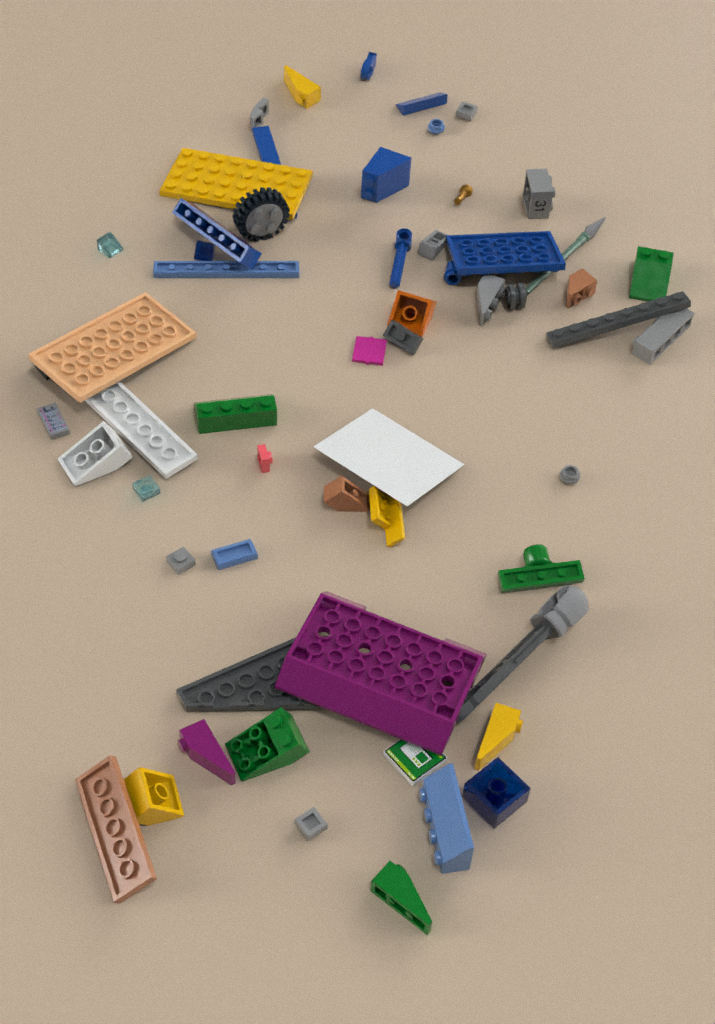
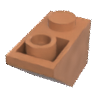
[566,268,597,308]

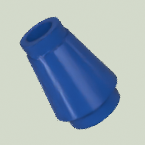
[444,261,462,285]

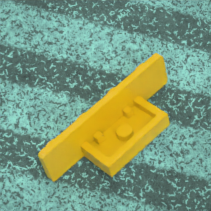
[369,486,405,547]

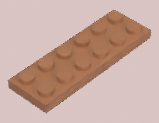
[75,755,157,904]

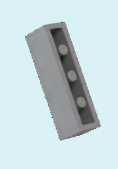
[632,308,694,365]

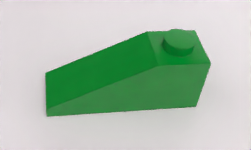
[370,861,432,935]

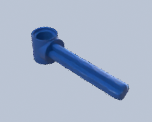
[389,228,412,289]

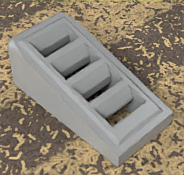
[418,230,447,260]

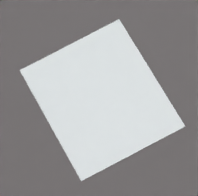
[314,408,465,506]

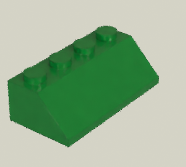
[194,394,277,434]

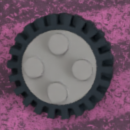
[232,187,290,242]

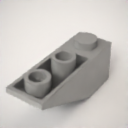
[476,274,506,327]

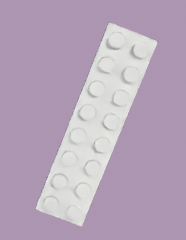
[85,381,198,479]

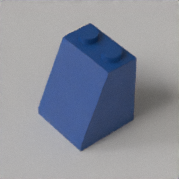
[361,147,412,203]

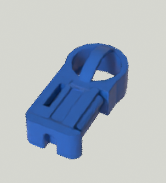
[360,52,377,80]

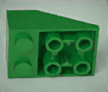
[225,707,310,781]

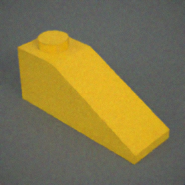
[284,65,321,109]
[474,703,524,771]

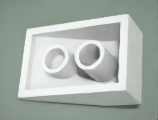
[58,421,132,486]

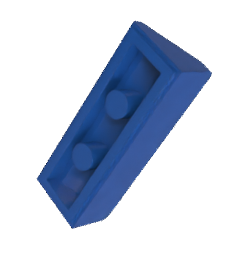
[396,92,448,115]

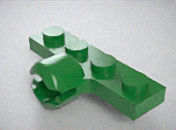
[498,544,585,593]

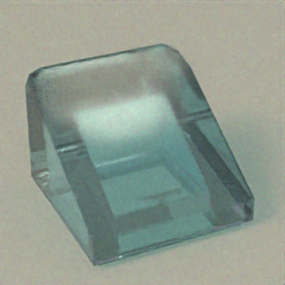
[97,232,123,258]

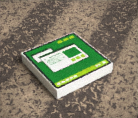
[383,739,448,787]

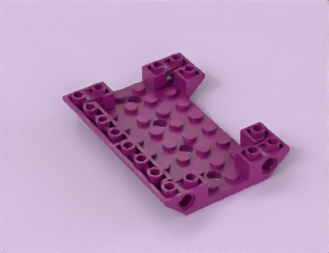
[275,591,487,756]

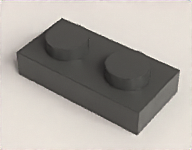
[383,320,424,355]

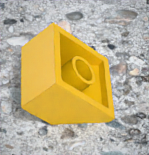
[124,767,184,826]

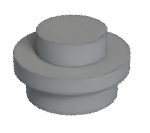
[560,465,580,484]

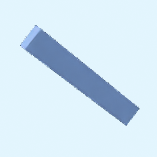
[153,261,299,278]

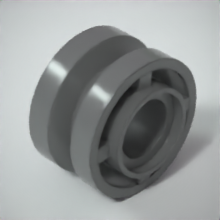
[505,283,527,309]

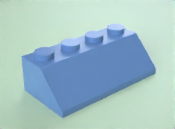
[419,763,474,874]

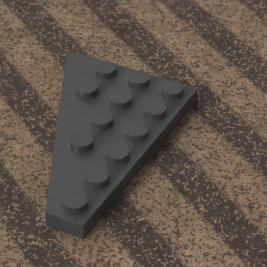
[176,638,325,711]

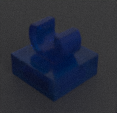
[194,240,216,261]

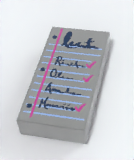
[37,402,70,440]

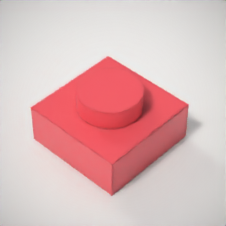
[257,444,273,473]

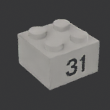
[522,168,555,219]

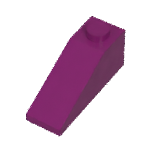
[178,719,236,785]

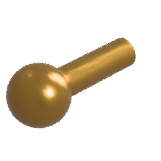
[454,184,473,205]

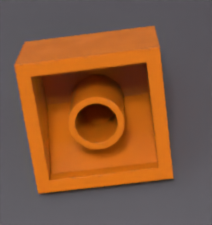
[387,290,437,336]

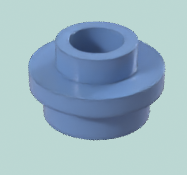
[428,119,445,134]

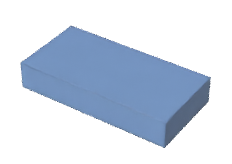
[211,539,258,570]

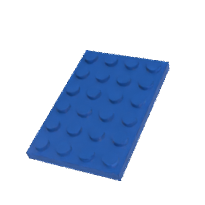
[446,231,566,276]

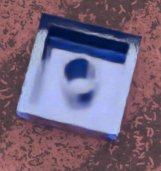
[462,757,531,829]

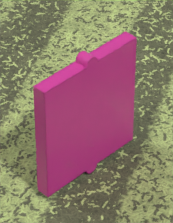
[352,336,387,366]

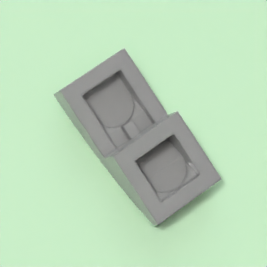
[250,98,269,132]

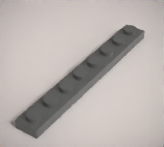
[546,291,691,349]

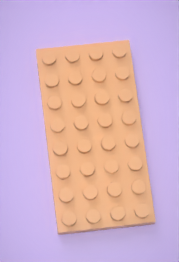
[29,292,196,403]

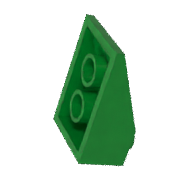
[629,246,674,302]

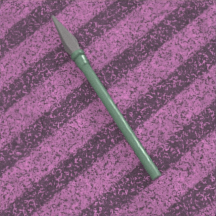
[525,217,606,295]

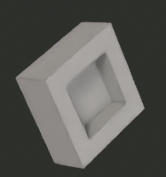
[456,101,478,121]
[166,546,196,575]
[295,807,328,841]

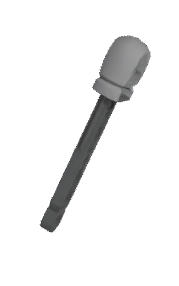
[456,585,589,724]

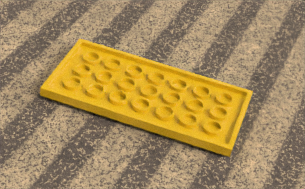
[159,148,313,220]

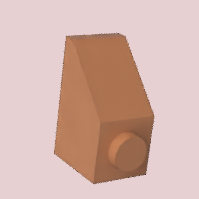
[324,476,370,512]

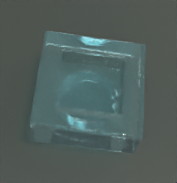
[132,475,160,502]

